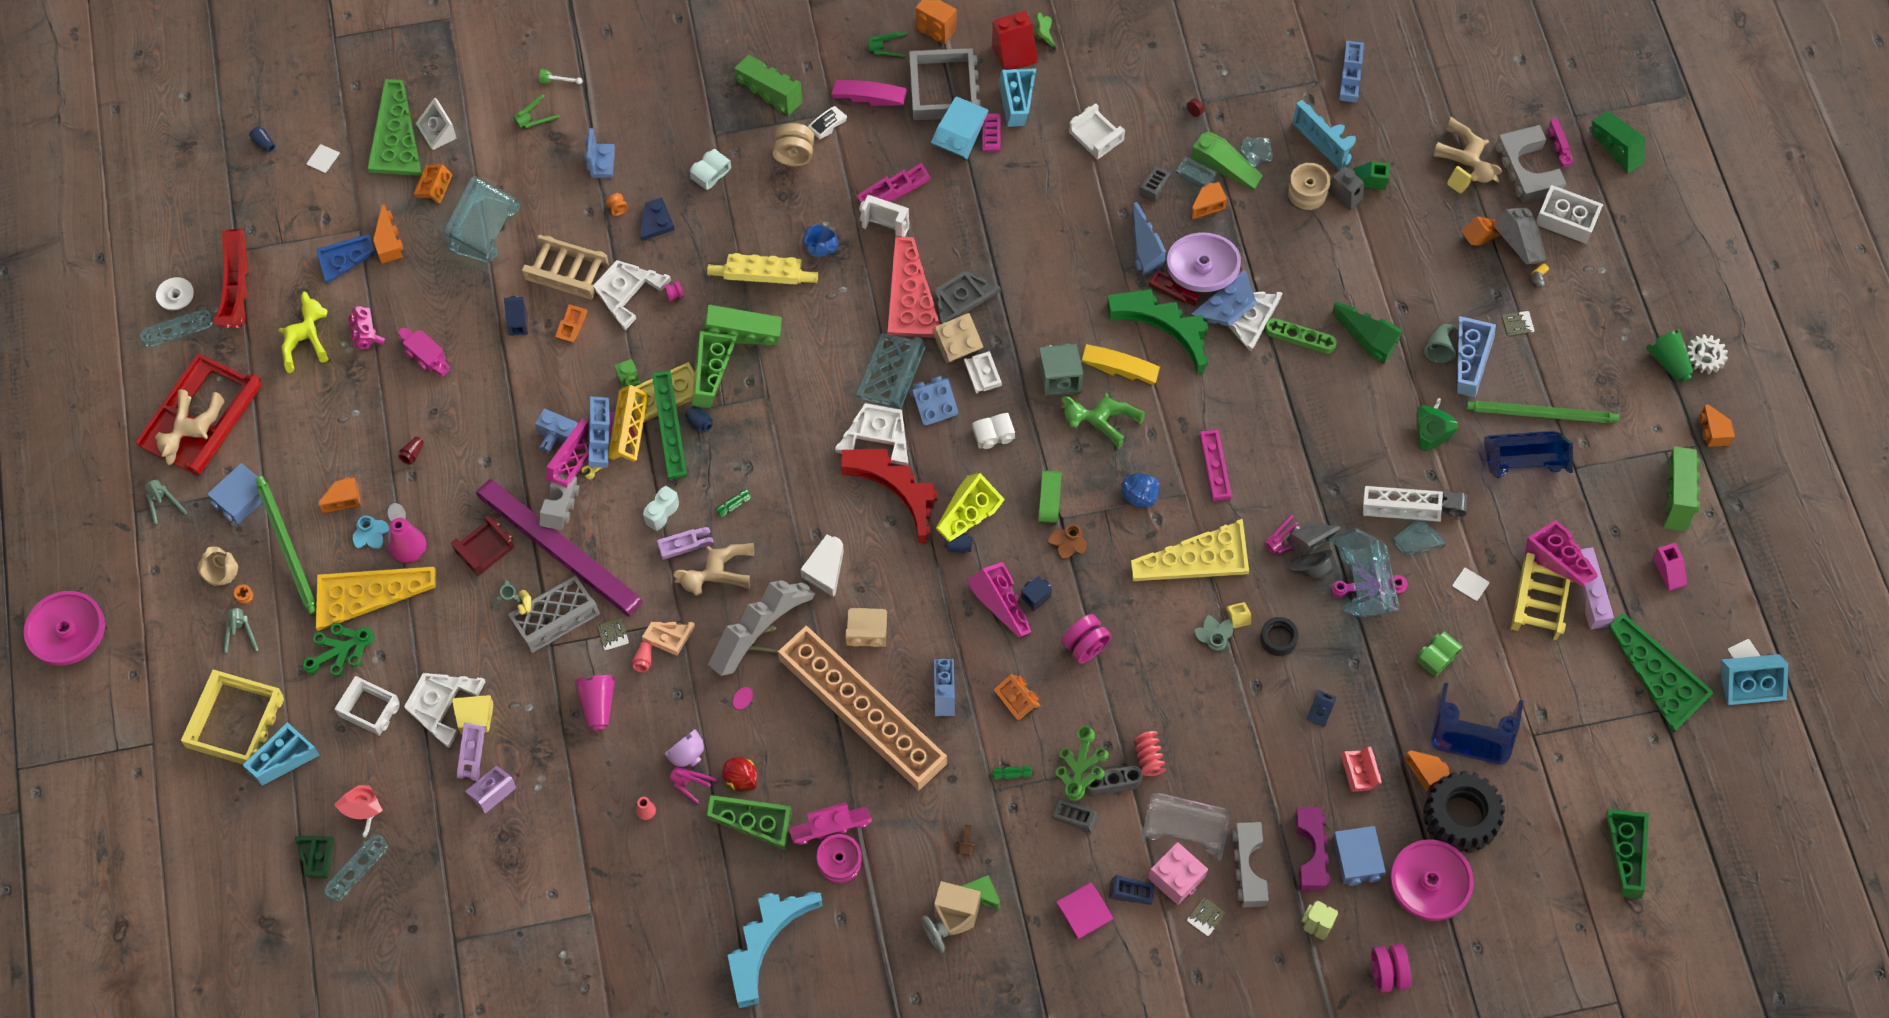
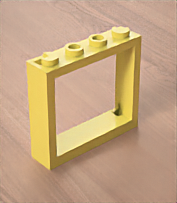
[181,670,284,764]

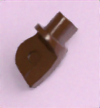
[955,825,977,855]

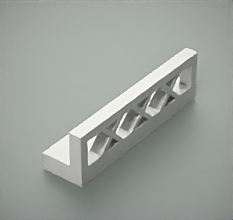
[1363,486,1443,522]

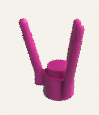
[1265,515,1298,555]
[670,766,718,804]

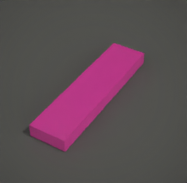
[1199,429,1232,502]

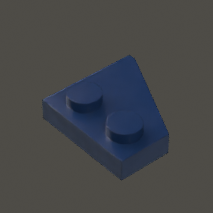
[640,198,675,241]

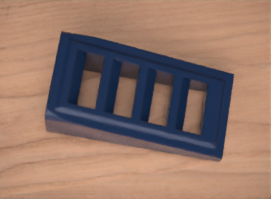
[1109,875,1154,905]

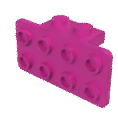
[789,802,872,844]

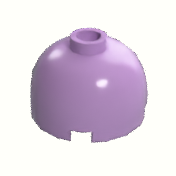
[664,729,704,767]

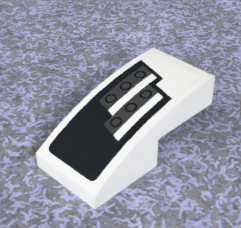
[808,106,847,139]

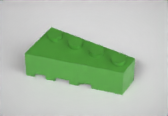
[734,55,802,116]
[702,305,782,345]
[692,331,737,408]
[1664,446,1700,532]
[707,795,792,851]

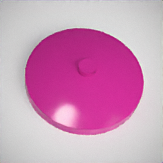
[24,591,105,666]
[1390,840,1474,921]

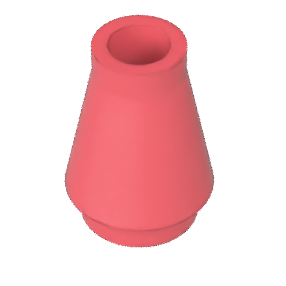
[632,642,652,672]
[636,797,656,820]

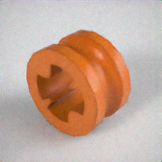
[234,584,253,604]

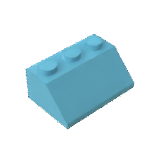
[1721,654,1788,705]

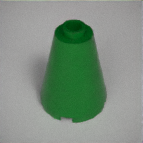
[1646,329,1693,383]

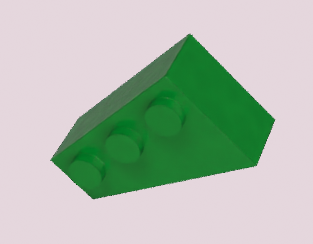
[1591,111,1645,174]

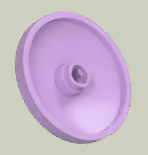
[1167,233,1241,292]

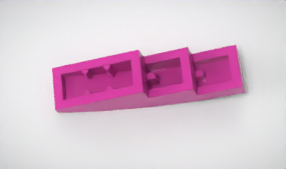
[831,80,907,106]
[857,163,932,202]

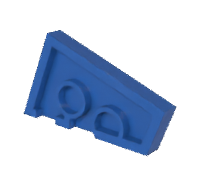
[316,234,375,284]

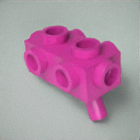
[348,306,385,349]

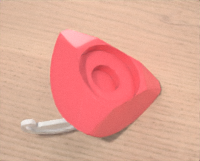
[334,785,383,838]

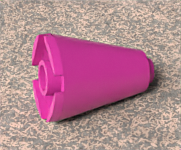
[387,518,427,563]
[575,675,615,731]

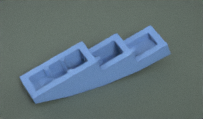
[1339,40,1364,103]
[588,396,609,468]

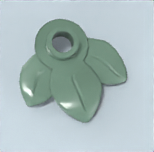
[1195,615,1233,651]

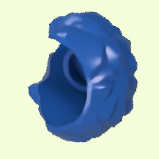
[802,224,839,257]
[1122,472,1160,508]

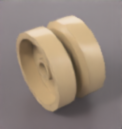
[773,123,814,166]
[1288,163,1330,210]

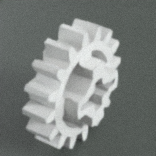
[1686,335,1728,374]

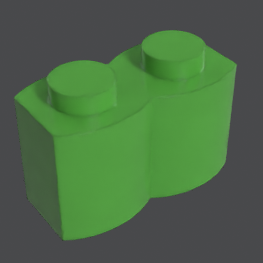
[1417,631,1463,677]

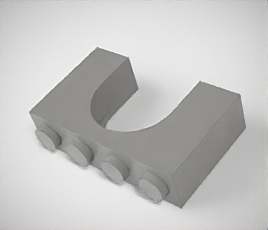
[1495,125,1567,203]

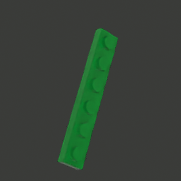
[652,370,687,480]

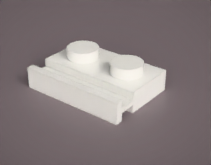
[964,351,1002,394]

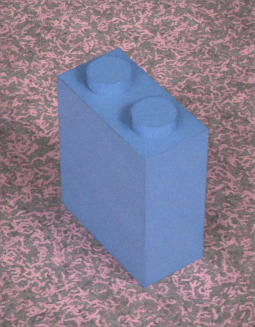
[208,463,262,525]
[1332,826,1386,886]

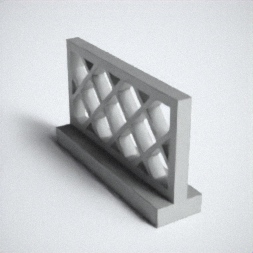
[508,576,600,653]

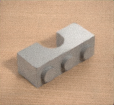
[540,474,580,530]

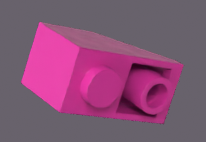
[1652,543,1687,591]

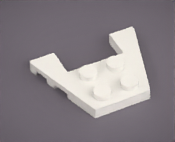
[593,260,671,330]
[835,403,908,466]
[404,673,486,748]

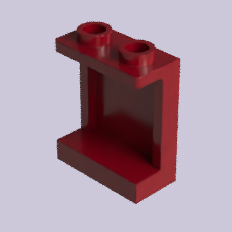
[451,515,514,576]

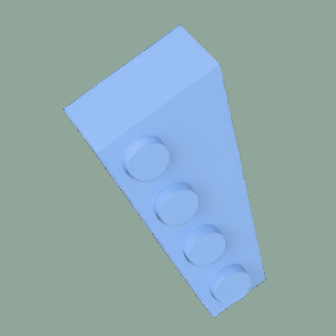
[1457,316,1496,398]

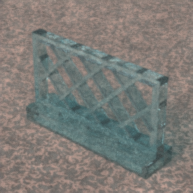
[857,333,925,410]

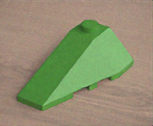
[1191,131,1263,190]

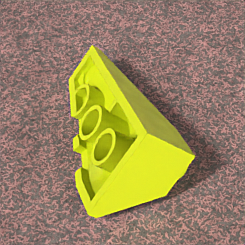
[936,473,1005,542]

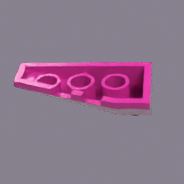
[1525,520,1598,586]
[967,562,1031,638]

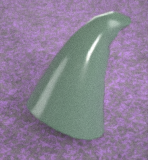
[1424,324,1456,364]

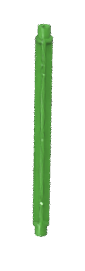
[1466,401,1619,423]
[255,476,316,616]

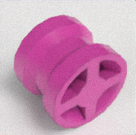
[664,280,684,302]

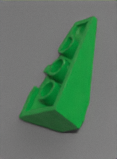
[1332,301,1402,364]

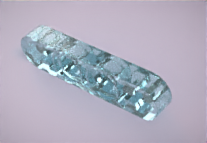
[140,309,213,347]
[325,835,388,901]

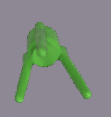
[513,94,560,129]

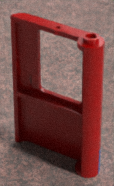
[135,353,262,476]

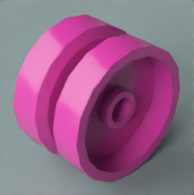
[1061,614,1112,664]
[817,834,862,884]
[1371,944,1411,993]

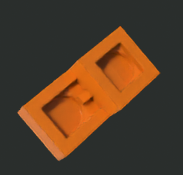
[555,304,587,343]

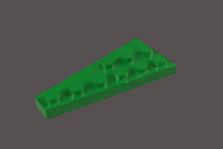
[1609,613,1714,733]

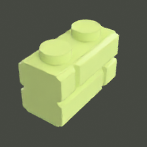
[1302,901,1338,940]

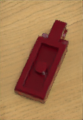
[1148,269,1199,306]

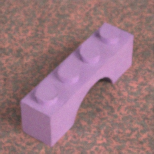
[1581,547,1614,630]

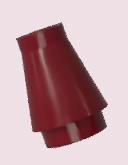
[398,436,424,465]

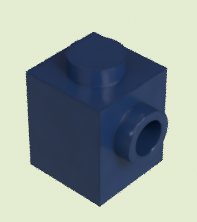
[1021,576,1052,611]

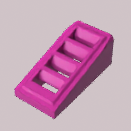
[983,114,1001,151]

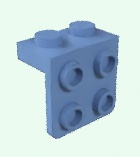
[909,376,958,425]

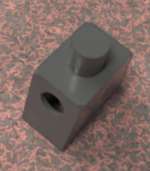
[1328,167,1364,211]

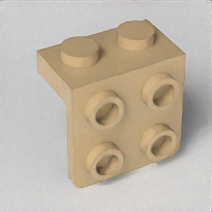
[846,608,887,647]

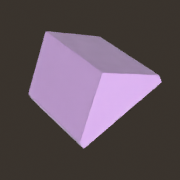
[465,765,516,814]

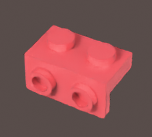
[1340,746,1382,792]

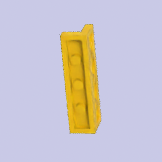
[608,385,648,462]

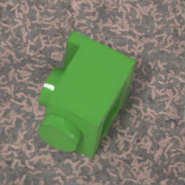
[614,359,641,389]

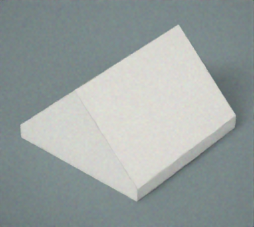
[416,98,457,149]

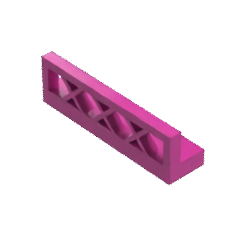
[546,418,589,488]

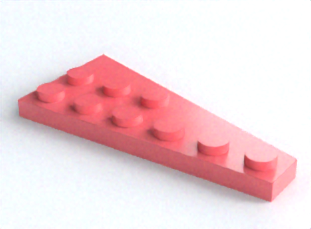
[888,236,939,338]

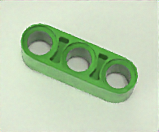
[1039,470,1062,523]

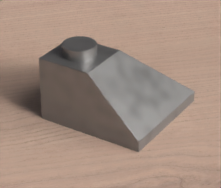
[1286,524,1340,558]

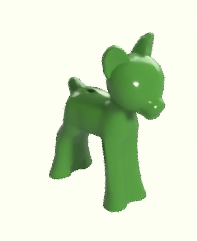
[1061,393,1145,449]

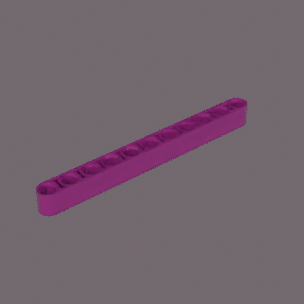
[476,479,643,616]

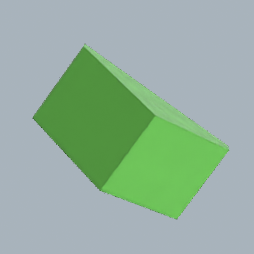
[962,875,1000,911]

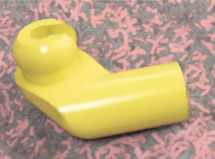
[517,590,531,615]

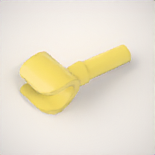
[581,466,602,480]

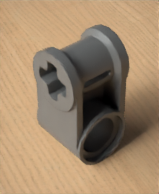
[1429,490,1467,517]

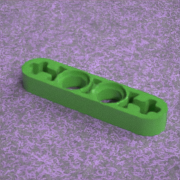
[1265,318,1336,354]

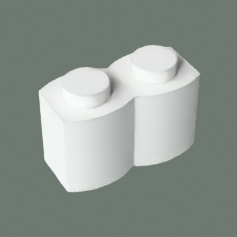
[972,413,1015,449]

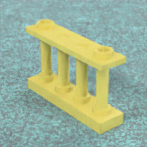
[1511,553,1573,640]

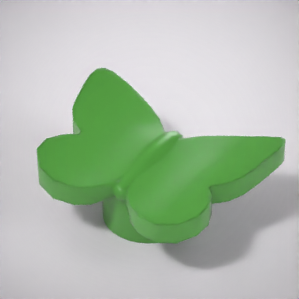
[1033,13,1056,47]

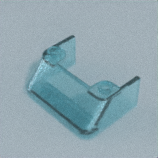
[1329,528,1399,617]

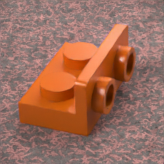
[413,164,452,204]
[993,674,1040,720]

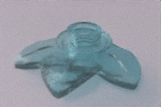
[1241,137,1273,167]

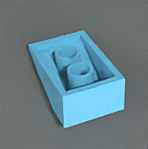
[931,97,989,159]

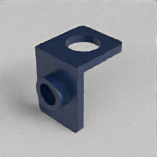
[1307,690,1337,727]

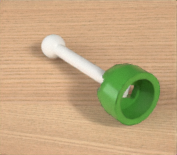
[539,69,583,85]

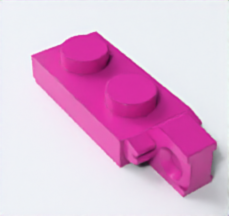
[1547,118,1574,168]

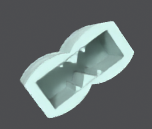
[690,149,731,190]
[643,486,679,531]

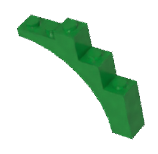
[1107,289,1208,374]

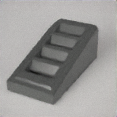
[1139,166,1172,201]
[1052,799,1099,833]

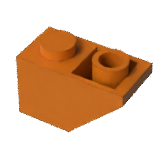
[1461,216,1501,246]
[1699,405,1735,447]

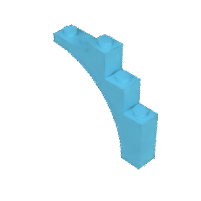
[728,892,823,1008]

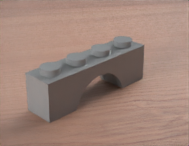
[1232,822,1269,908]

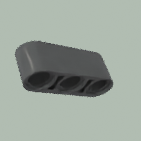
[1085,766,1142,796]

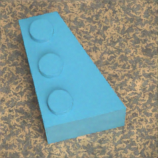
[998,69,1036,127]
[243,722,320,786]

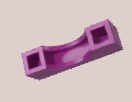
[1295,807,1330,892]

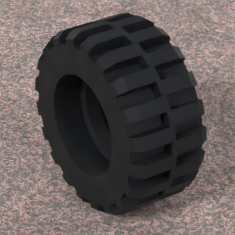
[1423,771,1505,853]

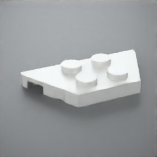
[1228,291,1283,352]

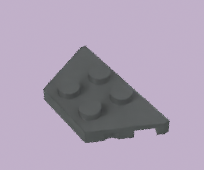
[935,271,1001,324]

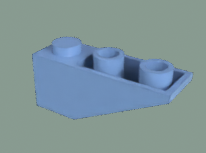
[934,659,955,716]

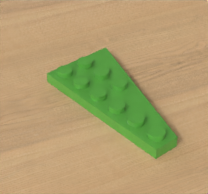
[368,79,422,176]

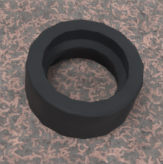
[1260,617,1299,656]

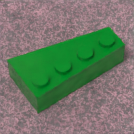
[1605,809,1649,899]

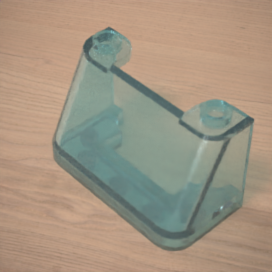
[445,176,520,263]

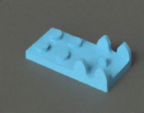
[1292,100,1356,170]

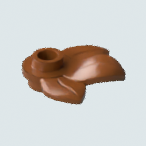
[1048,524,1087,559]

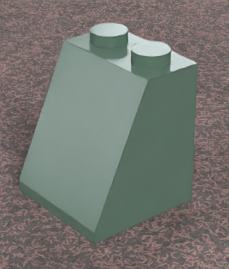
[1039,344,1083,396]

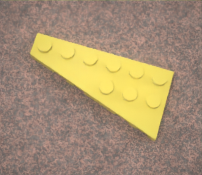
[1131,519,1249,581]

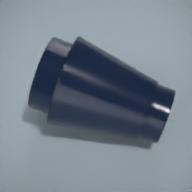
[249,126,275,153]

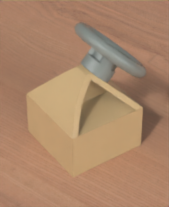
[921,881,981,953]

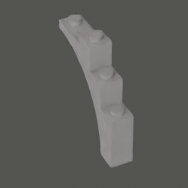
[708,580,815,676]

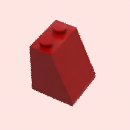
[992,10,1038,70]

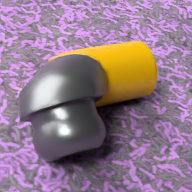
[1531,263,1549,288]

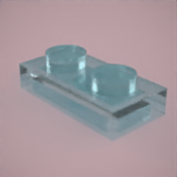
[1176,156,1217,187]

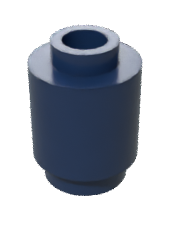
[685,406,713,433]
[944,534,973,553]

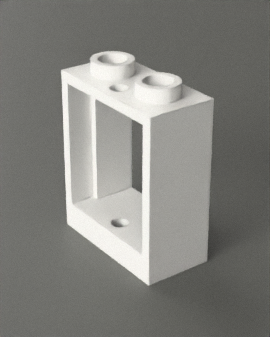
[335,676,400,736]

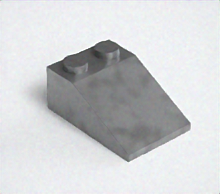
[1493,208,1547,265]

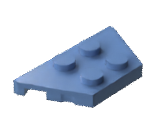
[1192,270,1257,326]

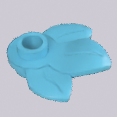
[353,516,389,549]

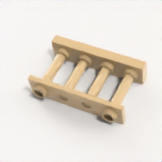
[522,235,609,300]

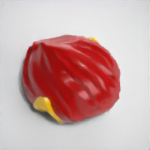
[722,757,757,791]

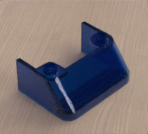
[1484,431,1573,478]
[1431,683,1524,765]

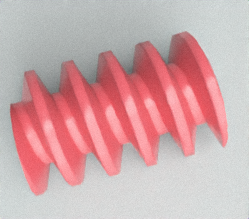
[1134,731,1166,776]

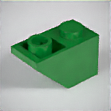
[1353,161,1390,190]

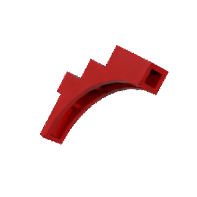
[213,228,249,328]
[842,449,937,543]

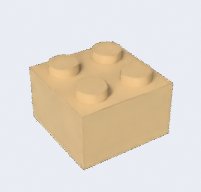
[932,313,983,364]

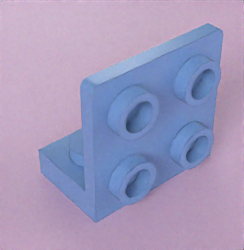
[584,128,615,178]

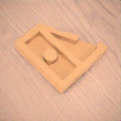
[642,622,695,656]

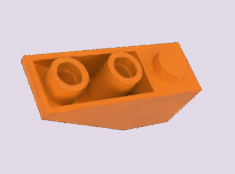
[373,204,404,264]

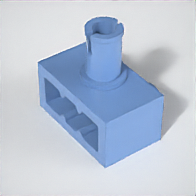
[535,408,578,454]

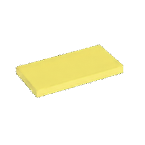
[632,362,694,423]

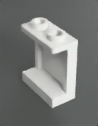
[1069,104,1125,160]
[859,195,909,237]

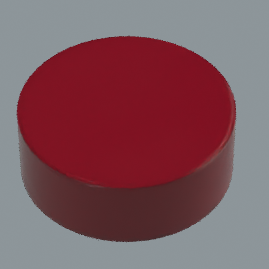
[1187,98,1204,117]

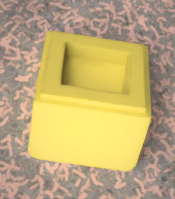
[1447,166,1472,194]
[1226,602,1252,628]

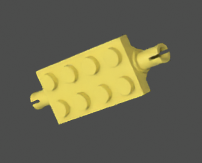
[707,253,818,284]

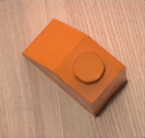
[1191,182,1227,219]
[319,478,361,513]
[1405,750,1450,792]

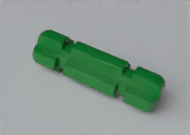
[716,489,751,517]
[992,766,1032,780]

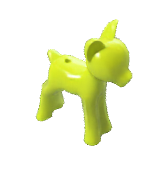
[278,291,328,373]

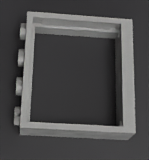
[909,48,980,120]

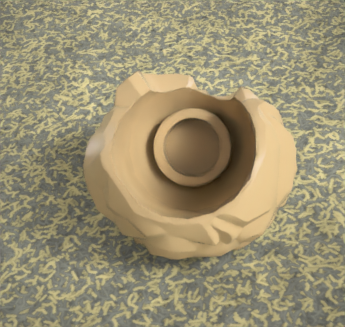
[197,546,238,586]

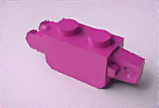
[398,327,451,377]

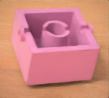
[1148,842,1208,905]

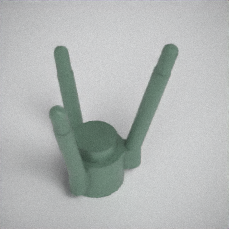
[145,480,187,525]
[490,579,522,609]
[224,608,259,653]

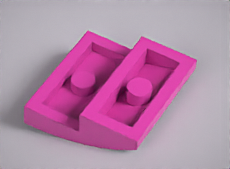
[1056,882,1113,939]

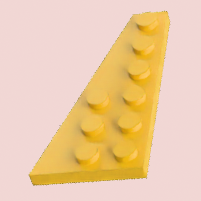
[316,567,436,631]

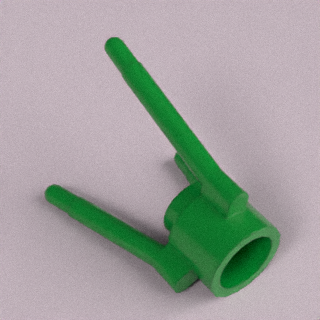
[868,32,908,58]

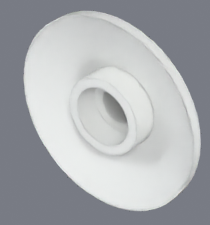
[156,277,194,310]

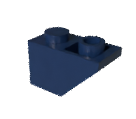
[504,296,528,336]

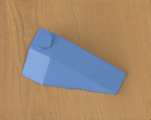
[1132,202,1166,277]

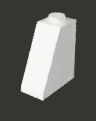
[801,534,844,597]

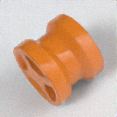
[606,193,628,216]

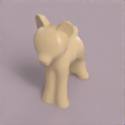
[1433,117,1502,183]
[155,390,224,465]
[673,543,754,596]

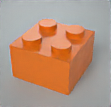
[916,0,957,44]

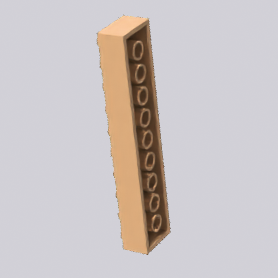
[778,625,947,791]

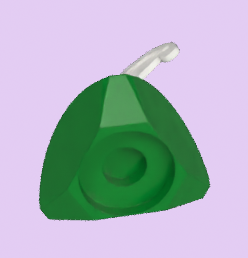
[1416,398,1458,451]

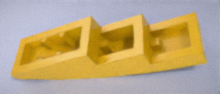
[1081,344,1160,385]

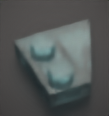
[1392,520,1447,555]

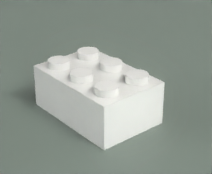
[1536,185,1603,244]

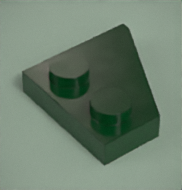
[294,836,335,878]

